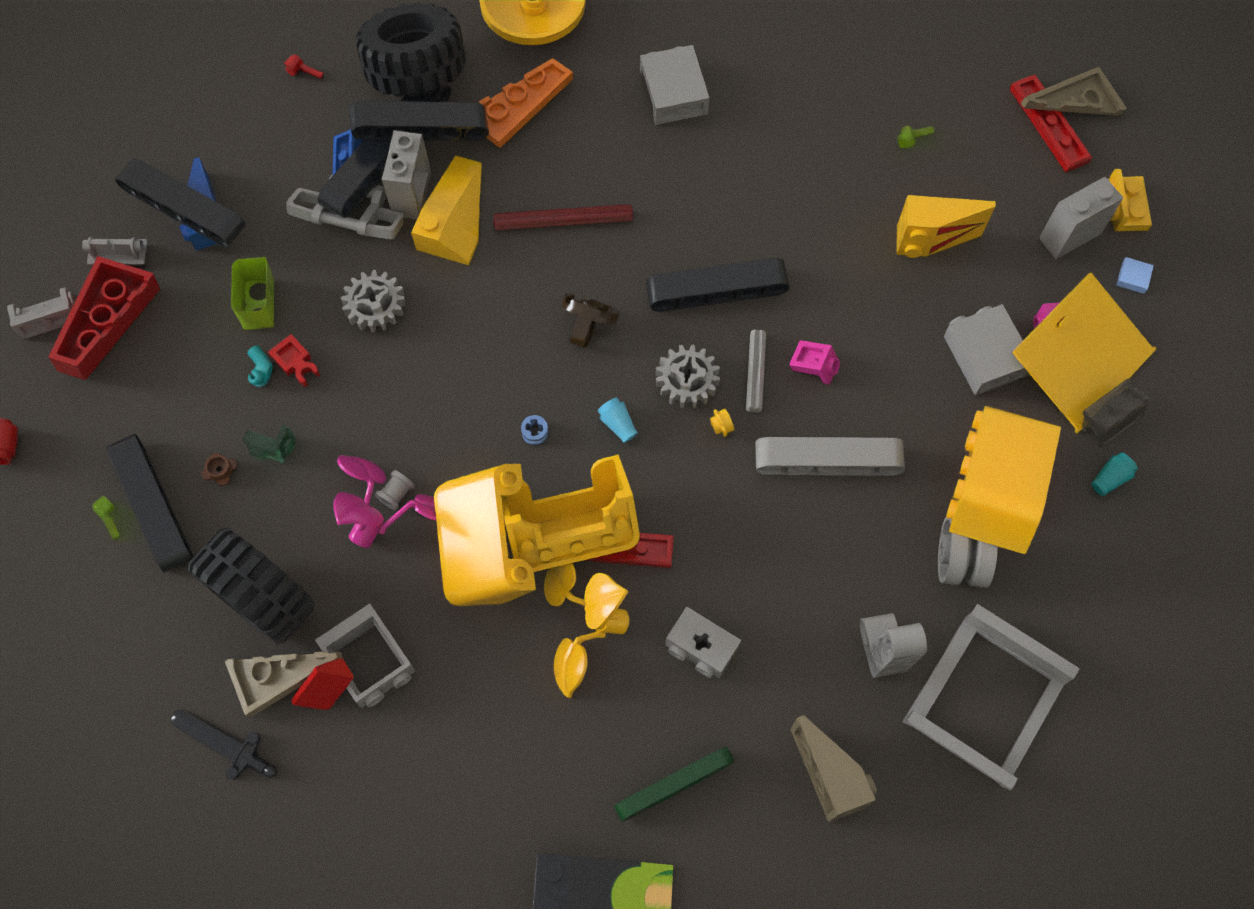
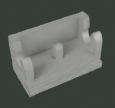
[7,287,75,339]

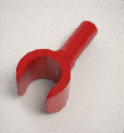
[284,55,324,79]

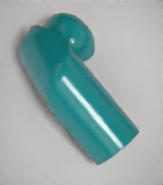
[247,345,273,387]

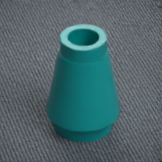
[1091,452,1138,496]

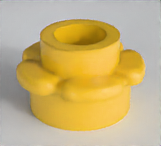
[710,409,735,437]

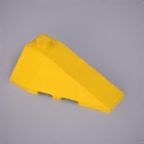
[411,155,482,265]

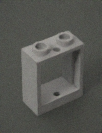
[382,131,431,219]
[315,603,416,708]

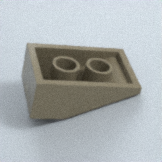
[790,715,877,822]

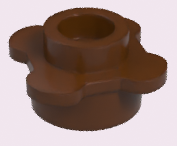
[201,453,238,486]

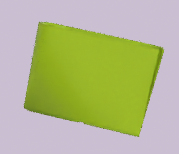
[231,257,274,330]

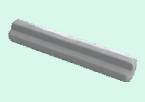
[746,329,766,413]

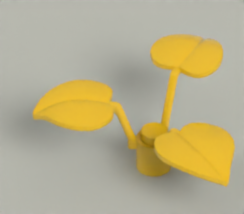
[544,563,629,698]

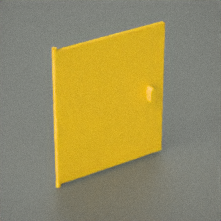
[1012,273,1157,434]

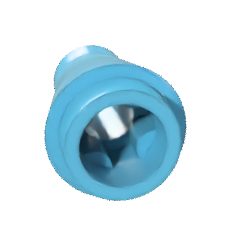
[598,397,638,443]

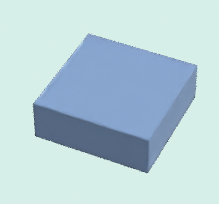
[1116,257,1154,294]

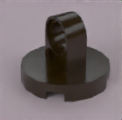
[561,293,620,348]

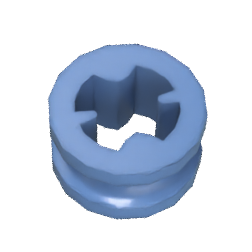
[521,415,549,446]

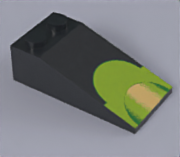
[533,853,673,909]

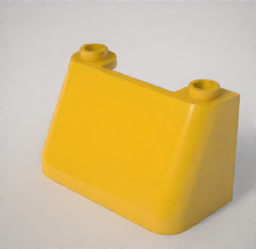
[434,464,536,606]

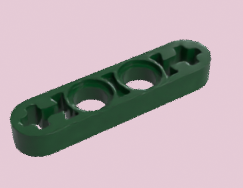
[614,746,735,822]

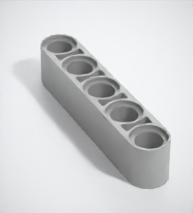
[755,437,905,476]

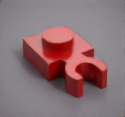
[268,334,320,387]

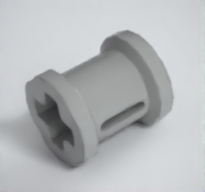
[374,470,415,511]

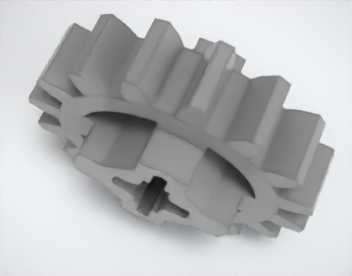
[341,270,406,332]
[656,345,720,408]

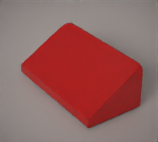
[291,658,354,710]

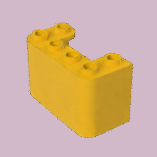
[946,406,1061,554]
[502,455,640,572]

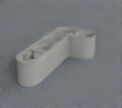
[860,613,927,678]

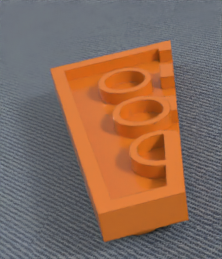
[479,58,573,148]

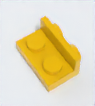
[1108,169,1152,231]

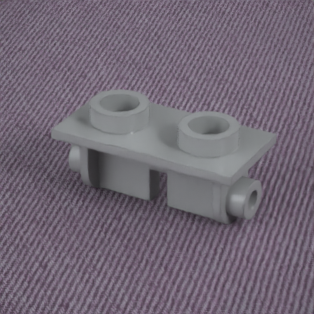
[82,237,148,266]

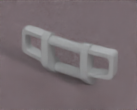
[286,175,403,239]

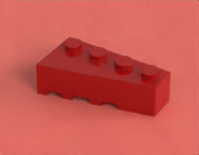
[48,256,160,380]

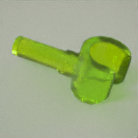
[897,126,934,148]
[92,496,120,540]

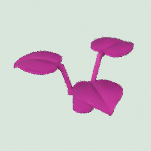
[333,455,436,548]

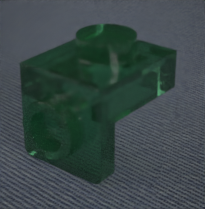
[243,425,296,463]

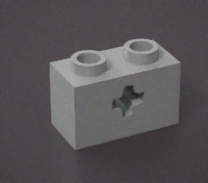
[665,606,741,679]

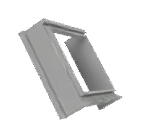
[902,604,1080,790]

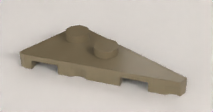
[1021,67,1127,116]
[225,651,344,717]

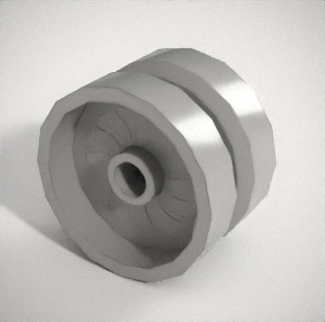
[938,517,998,588]

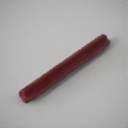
[493,204,633,230]

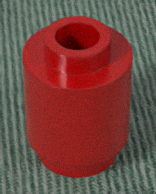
[0,418,18,465]

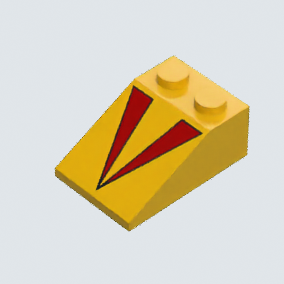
[897,195,996,258]

